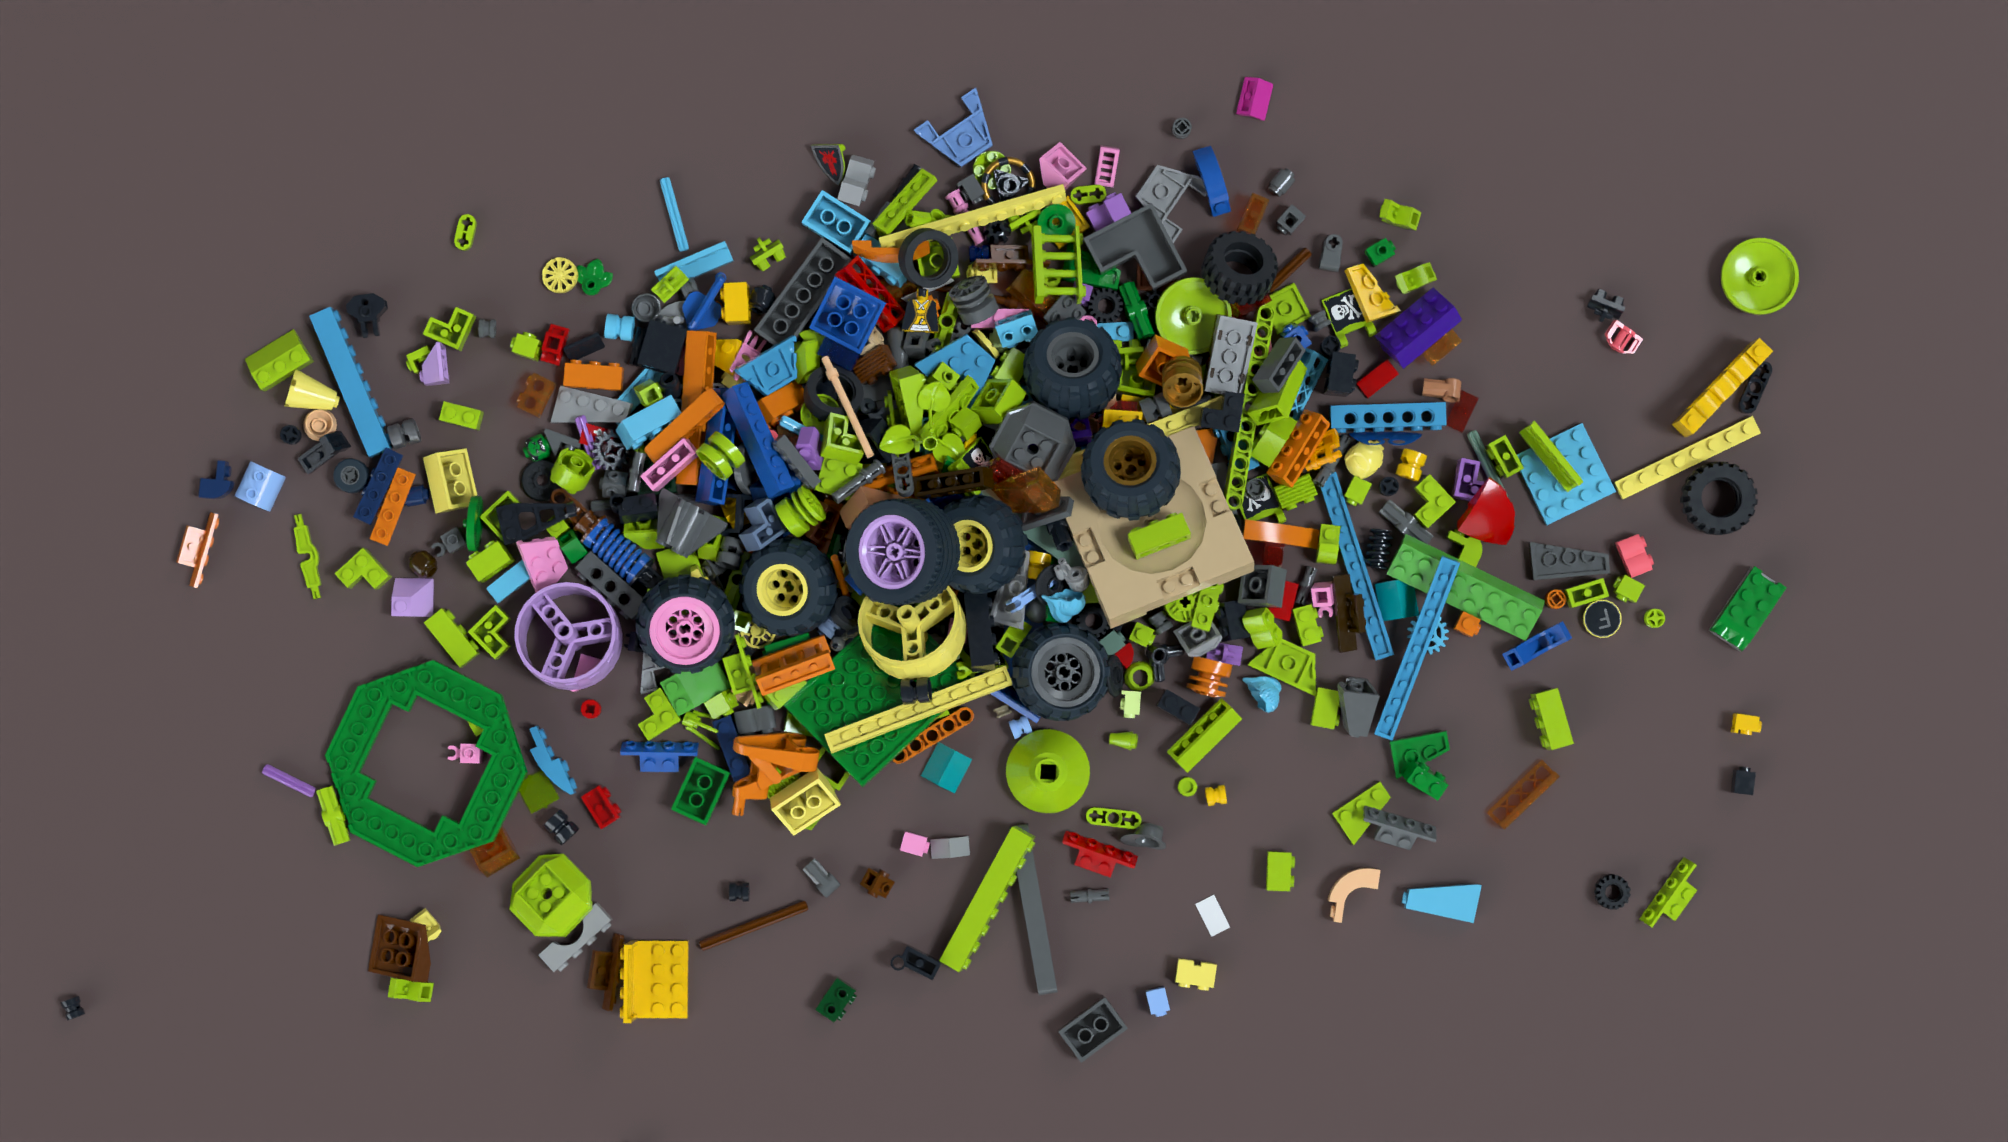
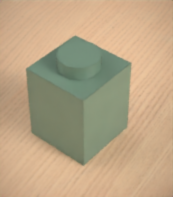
[1099,630,1126,659]

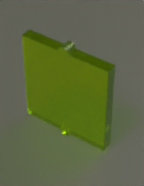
[519,770,560,814]

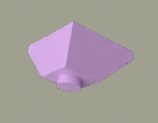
[419,342,450,386]
[391,578,434,617]

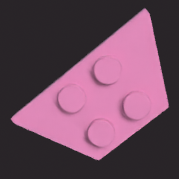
[516,536,568,593]

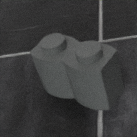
[734,705,777,736]

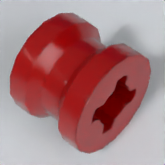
[581,700,601,719]

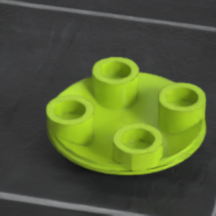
[973,151,1011,189]

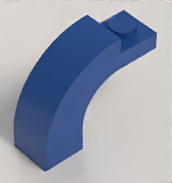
[1193,145,1231,217]
[1502,621,1572,671]

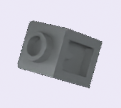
[701,560,729,581]

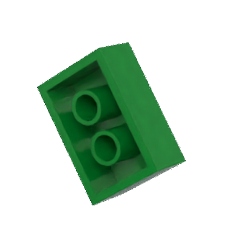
[671,756,731,825]

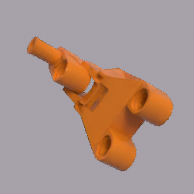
[731,733,820,816]

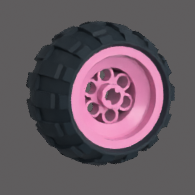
[636,574,735,674]

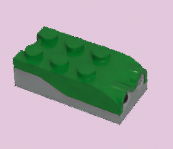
[1708,566,1787,652]

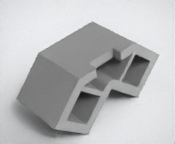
[837,155,876,206]

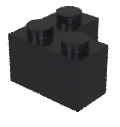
[1199,391,1245,432]

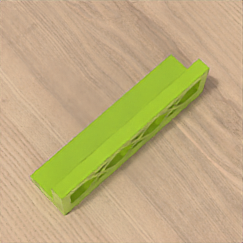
[872,168,938,237]

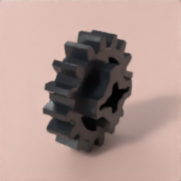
[590,429,632,471]

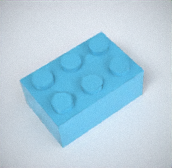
[801,190,871,255]
[615,395,682,450]

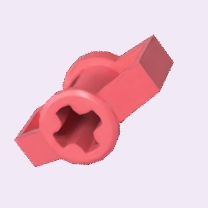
[1605,320,1643,354]

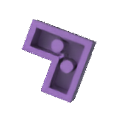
[1086,192,1131,232]
[1451,458,1484,501]

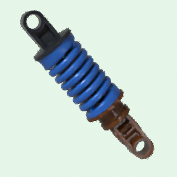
[550,489,664,591]

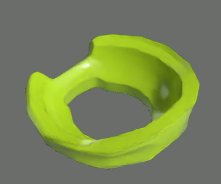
[1124,661,1154,692]

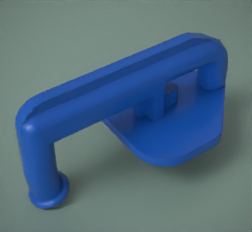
[682,272,726,331]

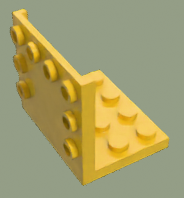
[620,940,689,1023]

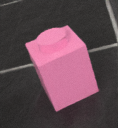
[900,831,930,857]

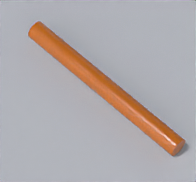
[831,554,851,597]

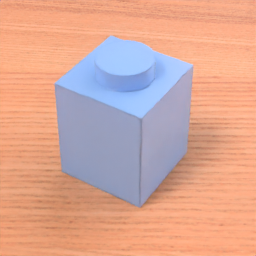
[1145,986,1170,1017]

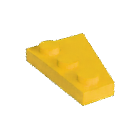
[1345,264,1401,323]

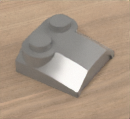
[1173,621,1222,657]

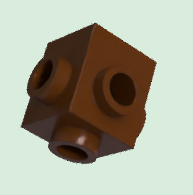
[860,868,895,899]

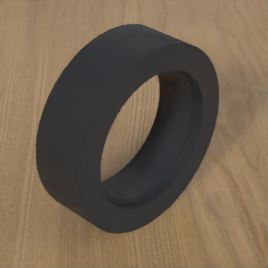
[898,228,958,288]
[803,365,864,421]

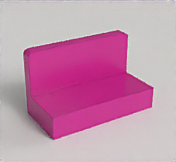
[1236,77,1273,121]

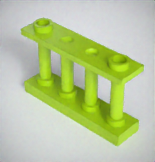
[1031,225,1086,304]

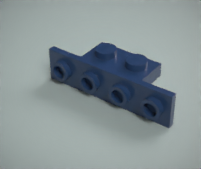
[353,447,404,525]

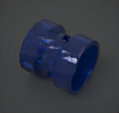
[969,245,989,264]

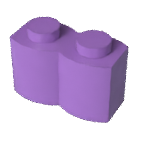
[796,427,824,470]

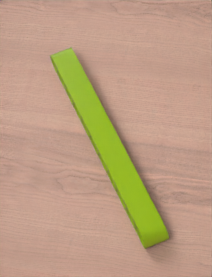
[1224,305,1275,511]

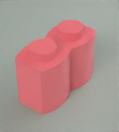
[1615,534,1654,578]

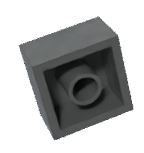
[1238,565,1287,608]

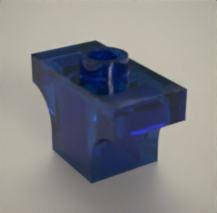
[817,336,860,371]

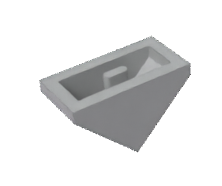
[930,836,970,859]

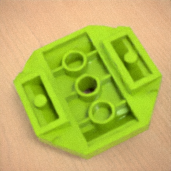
[510,854,593,937]

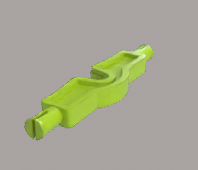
[294,514,321,600]

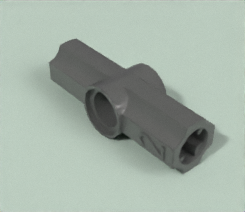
[1379,499,1434,544]

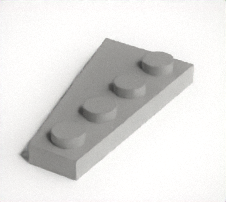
[550,386,633,423]

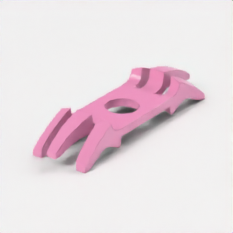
[729,330,767,381]

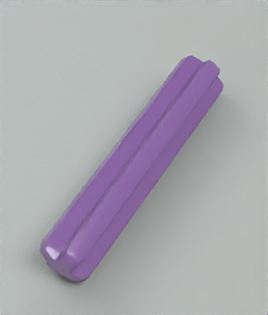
[575,415,602,470]
[262,764,316,797]

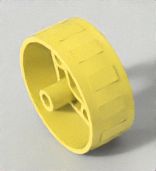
[858,572,967,680]

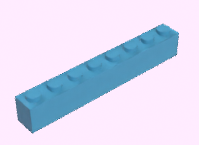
[309,307,393,458]

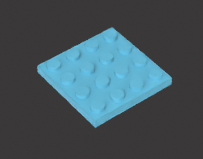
[1517,423,1616,525]

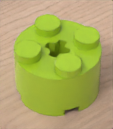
[550,448,595,494]

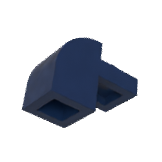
[199,460,235,499]

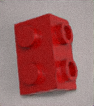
[581,785,622,829]

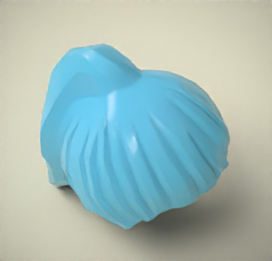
[1041,589,1086,623]
[1242,676,1282,713]

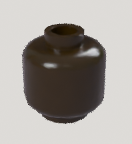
[409,550,438,579]

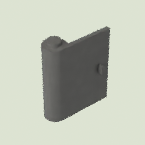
[851,324,909,402]

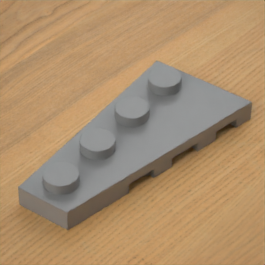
[990,550,1030,630]

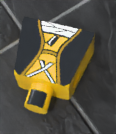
[902,289,939,333]

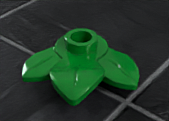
[577,259,613,296]

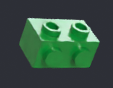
[1403,760,1449,801]

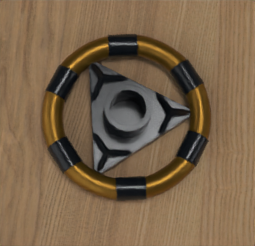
[981,157,1036,205]

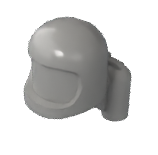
[1054,558,1089,592]

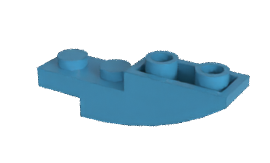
[529,726,577,795]

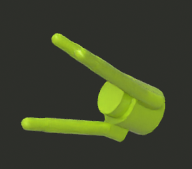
[682,710,722,750]

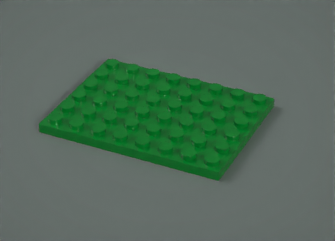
[783,605,971,788]

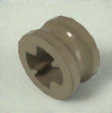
[993,704,1012,719]

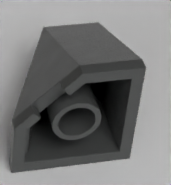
[1337,677,1380,738]

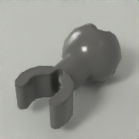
[830,629,858,651]

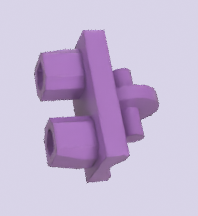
[1206,643,1243,666]

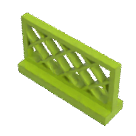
[1519,420,1583,492]

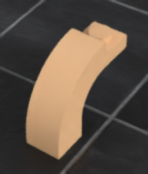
[1328,868,1380,923]

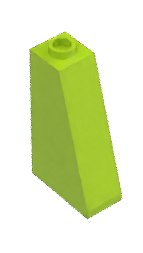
[1247,360,1307,426]

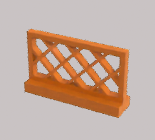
[863,453,940,500]

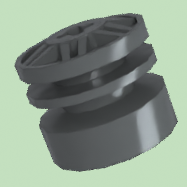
[949,275,999,325]

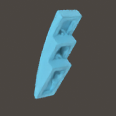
[486,560,530,603]

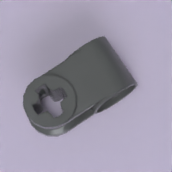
[1319,234,1343,272]

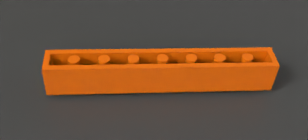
[676,331,717,486]

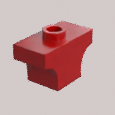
[541,324,570,366]

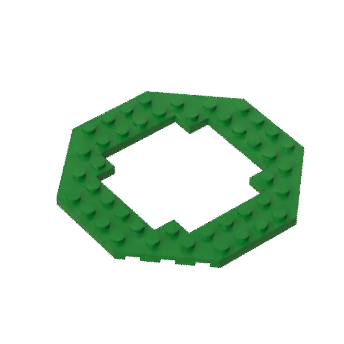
[325,660,528,867]

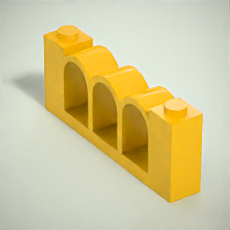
[1671,338,1773,437]

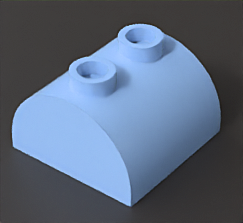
[234,461,286,512]

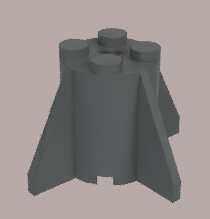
[656,488,728,558]

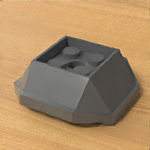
[989,401,1076,486]

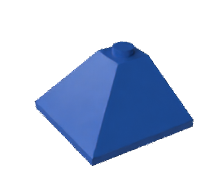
[809,276,886,354]

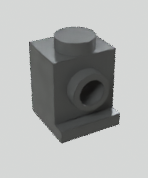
[957,174,985,206]
[1276,204,1306,235]

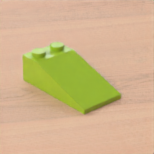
[889,365,926,452]

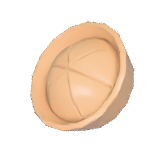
[303,409,337,441]

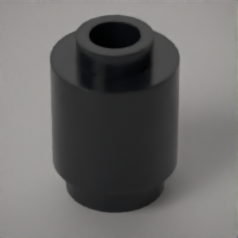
[660,372,682,399]

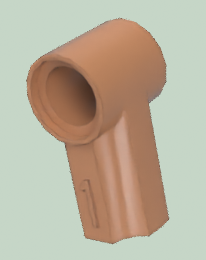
[1422,378,1462,403]

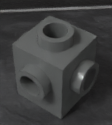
[599,470,628,498]

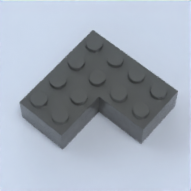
[1083,203,1187,291]

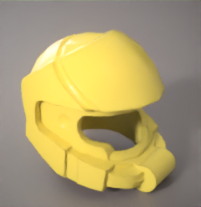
[1344,440,1384,479]

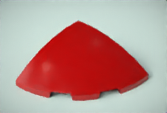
[1457,477,1515,545]

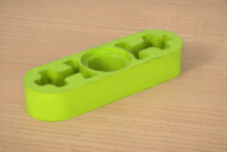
[1086,807,1142,829]

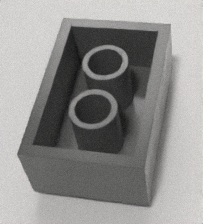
[1058,995,1128,1063]

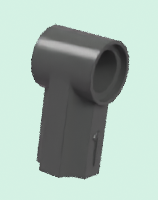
[802,858,841,898]

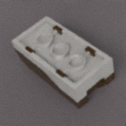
[1203,314,1258,395]

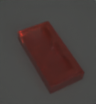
[1446,390,1479,433]

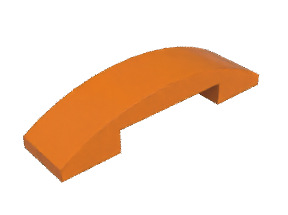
[852,240,930,263]

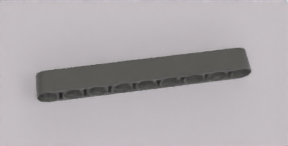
[1009,823,1058,996]

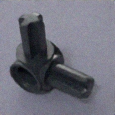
[1146,644,1185,682]

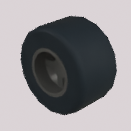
[333,458,370,493]

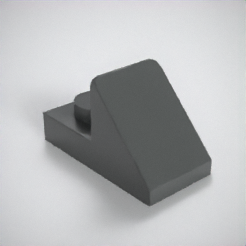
[544,428,583,457]

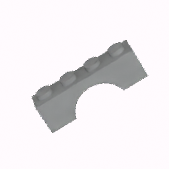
[538,902,613,972]

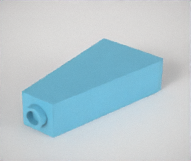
[1402,884,1482,923]

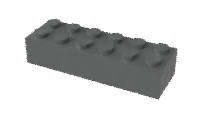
[754,238,852,346]

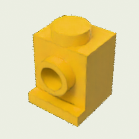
[1731,713,1762,735]

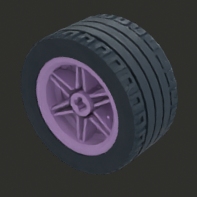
[845,498,961,605]

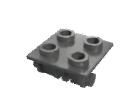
[1043,295,1086,323]

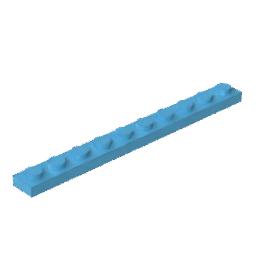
[1320,472,1394,661]
[1374,556,1460,741]

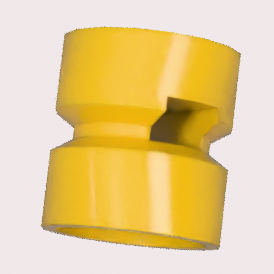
[1395,448,1427,482]
[1028,550,1053,580]

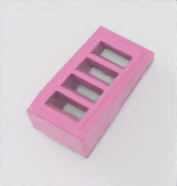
[1094,145,1120,187]

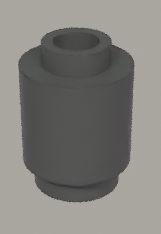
[1268,168,1295,197]

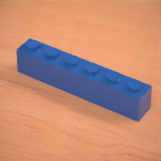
[722,382,795,499]
[695,387,736,505]

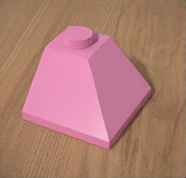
[1039,142,1087,190]

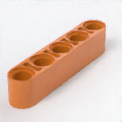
[644,388,725,464]
[892,707,974,764]

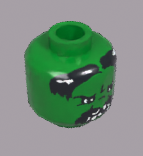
[523,434,552,462]

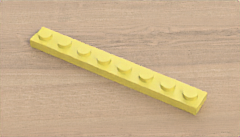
[1614,416,1761,499]

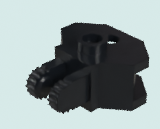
[346,293,388,338]

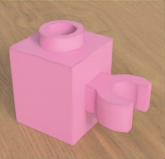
[1311,581,1334,618]
[448,743,483,763]

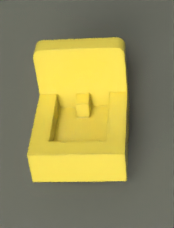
[410,908,441,942]

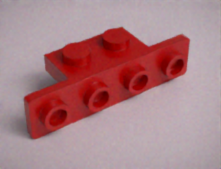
[1062,831,1138,877]

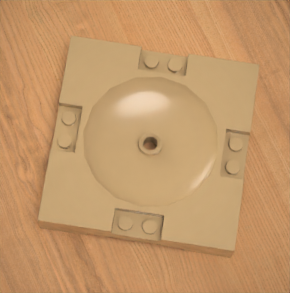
[1051,426,1254,629]

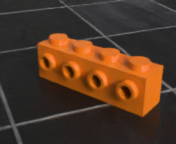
[1267,409,1331,488]

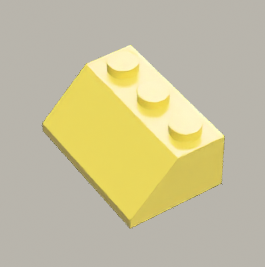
[423,448,477,513]
[770,768,841,835]

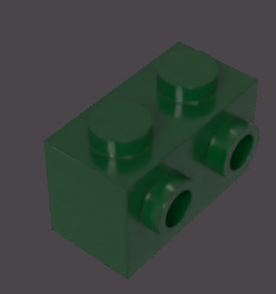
[815,977,857,1022]

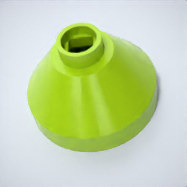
[1006,729,1090,813]

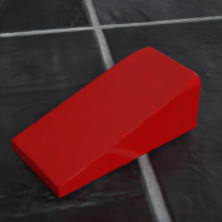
[1356,359,1399,398]

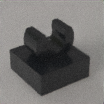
[624,631,643,653]

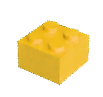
[720,282,751,325]

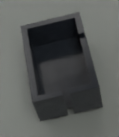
[1323,351,1359,397]

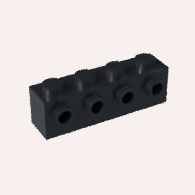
[964,593,998,673]

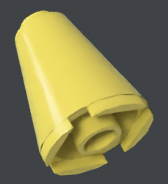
[284,369,340,410]

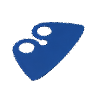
[1349,432,1422,445]

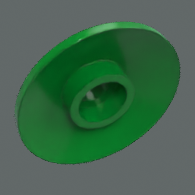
[1037,204,1076,235]

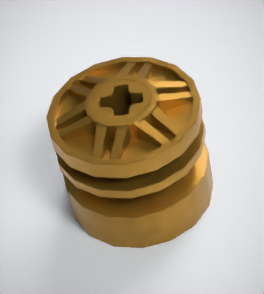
[1162,356,1203,408]

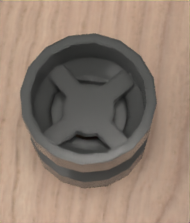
[1172,118,1192,139]
[1246,478,1265,500]
[1148,610,1173,636]

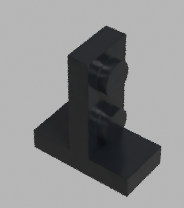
[297,431,351,474]

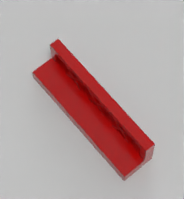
[835,255,905,333]

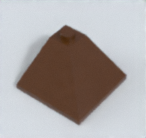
[368,914,431,982]

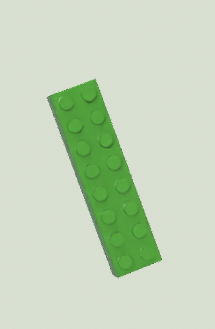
[1387,534,1545,641]

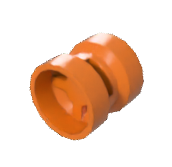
[1544,590,1566,609]

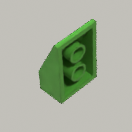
[660,662,731,716]

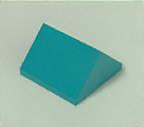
[1375,580,1419,621]
[921,742,972,793]

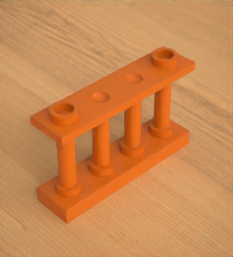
[752,634,835,696]

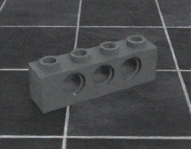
[575,551,643,620]

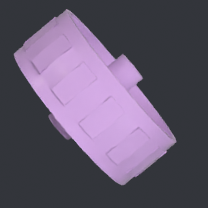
[515,582,623,690]

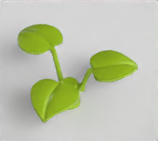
[879,381,965,463]

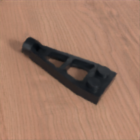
[496,501,577,545]

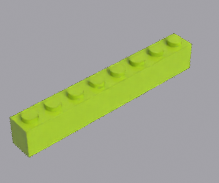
[939,825,1035,972]

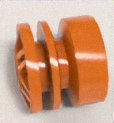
[1186,657,1233,697]

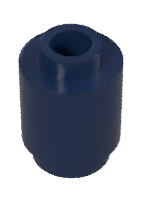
[404,485,429,507]

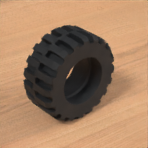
[1201,231,1278,305]
[1680,461,1758,535]

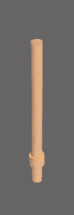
[821,356,874,458]

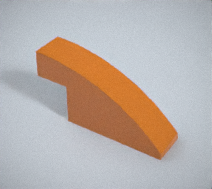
[1243,519,1319,549]

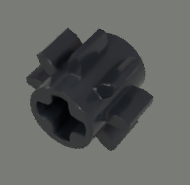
[1143,290,1161,314]

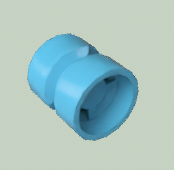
[604,314,635,341]

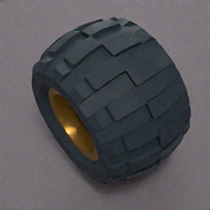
[1081,419,1181,521]

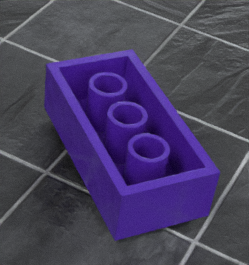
[1375,287,1462,369]

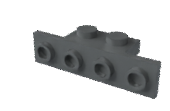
[1363,806,1437,850]

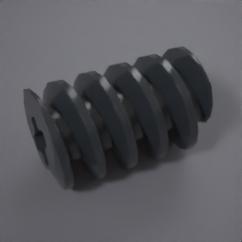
[1365,528,1393,570]

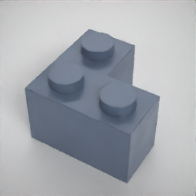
[739,497,787,552]

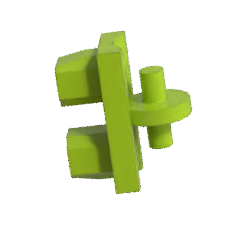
[1008,210,1041,234]
[750,237,786,272]
[651,266,689,303]
[1113,339,1144,370]

